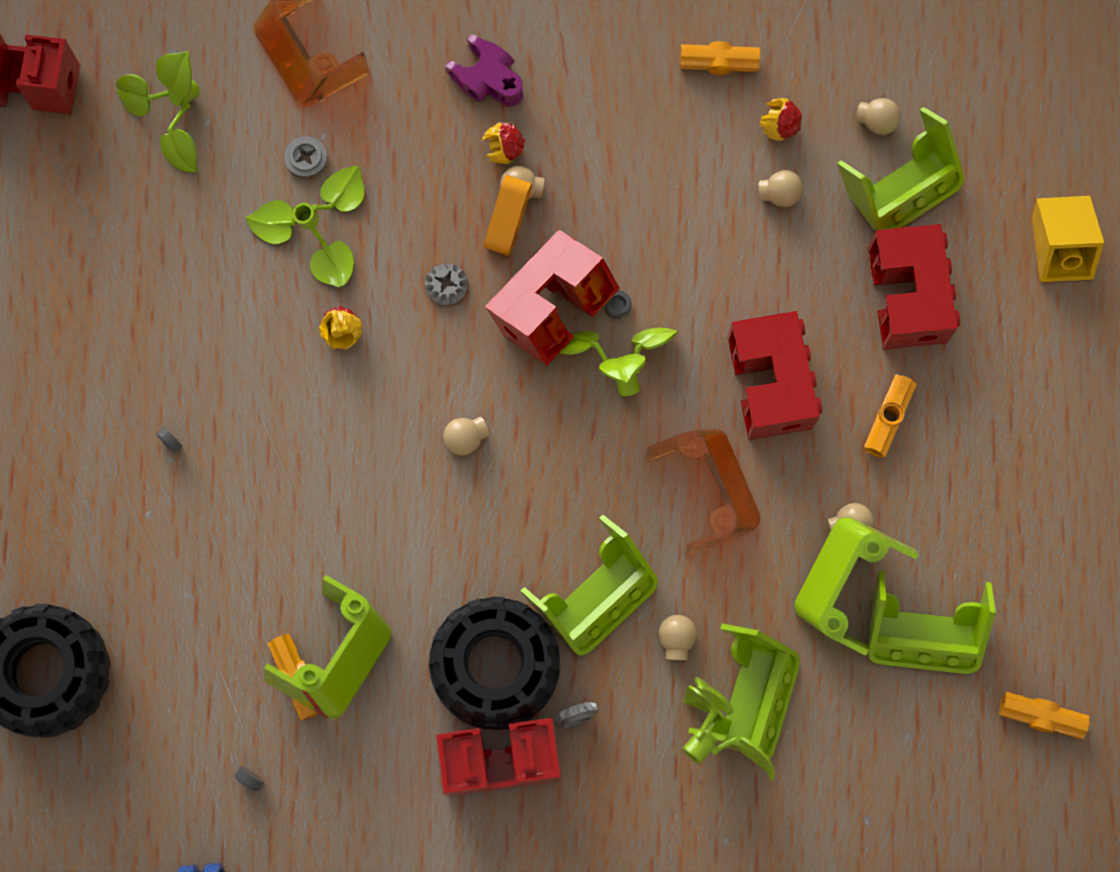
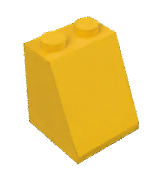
[1032,196,1104,282]

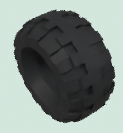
[429,596,560,730]
[0,604,111,738]

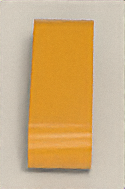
[484,175,532,256]

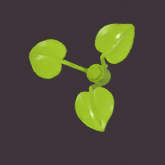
[116,51,200,173]
[245,166,365,288]
[560,327,679,396]
[682,677,775,782]

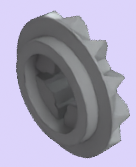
[284,136,327,178]
[425,262,468,305]
[554,702,599,728]

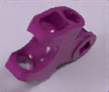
[445,35,523,107]

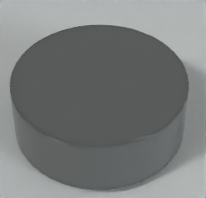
[604,290,631,319]
[156,427,183,453]
[234,767,264,791]

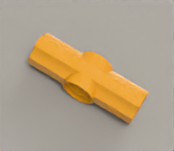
[680,41,760,75]
[863,375,917,458]
[267,633,319,721]
[999,692,1090,740]

